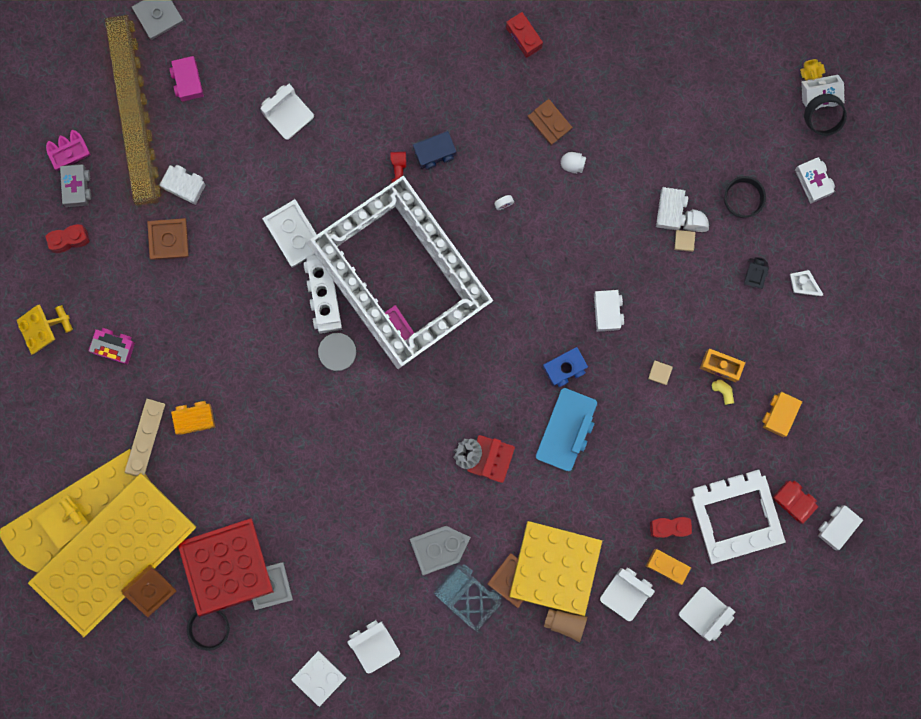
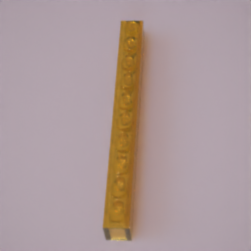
[105,15,161,206]

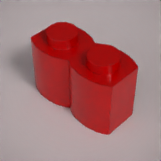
[45,224,90,253]
[772,481,818,524]
[650,517,692,538]

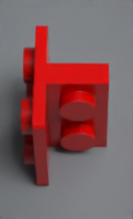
[467,435,515,483]

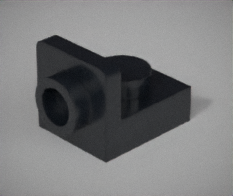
[744,257,769,289]

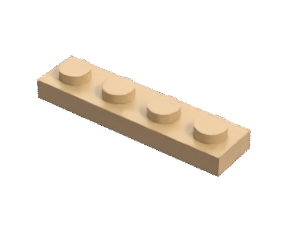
[125,399,165,476]

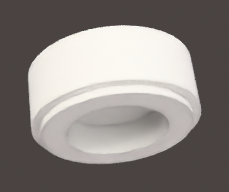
[494,195,514,210]

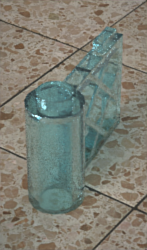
[433,564,502,632]

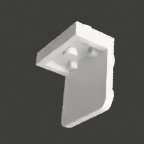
[260,84,314,140]
[600,567,655,621]
[679,587,735,641]
[348,620,400,673]

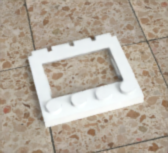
[691,470,785,564]

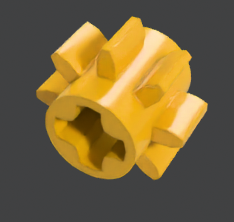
[800,59,825,80]

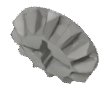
[453,439,482,469]

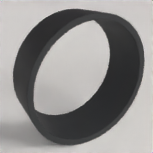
[804,94,847,136]
[724,176,766,218]
[187,610,230,651]

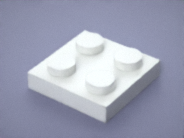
[291,651,346,707]

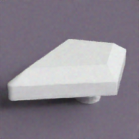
[790,270,823,296]

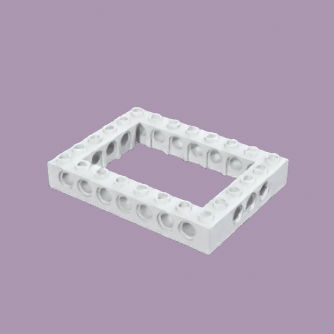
[308,176,493,369]

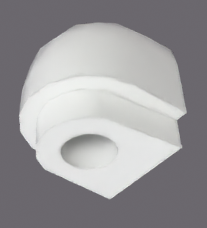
[561,152,586,174]
[683,209,709,232]

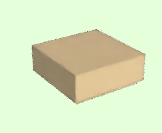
[674,230,695,252]
[648,361,673,385]

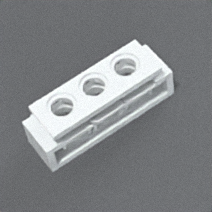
[304,255,342,333]

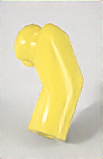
[712,380,734,405]

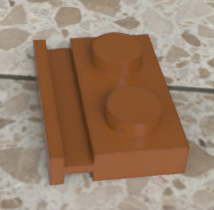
[527,99,573,145]

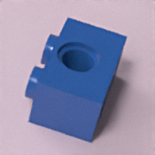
[542,347,588,387]

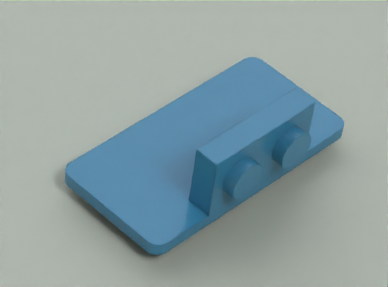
[536,388,597,471]

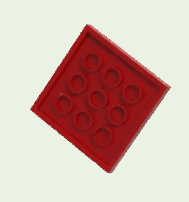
[178,518,274,617]

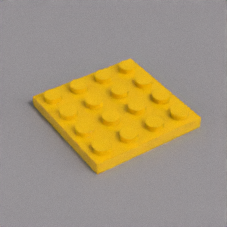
[509,521,602,616]

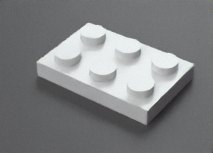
[262,199,317,268]

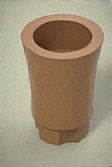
[544,609,588,643]

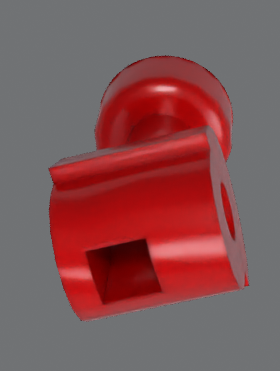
[391,152,406,183]

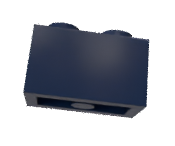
[413,131,457,170]

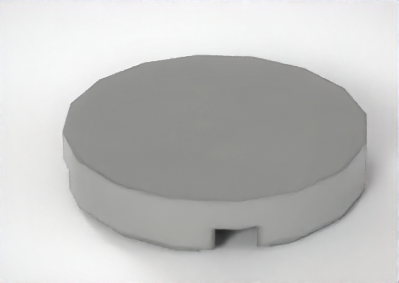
[318,333,356,371]

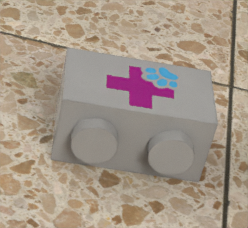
[60,165,91,207]

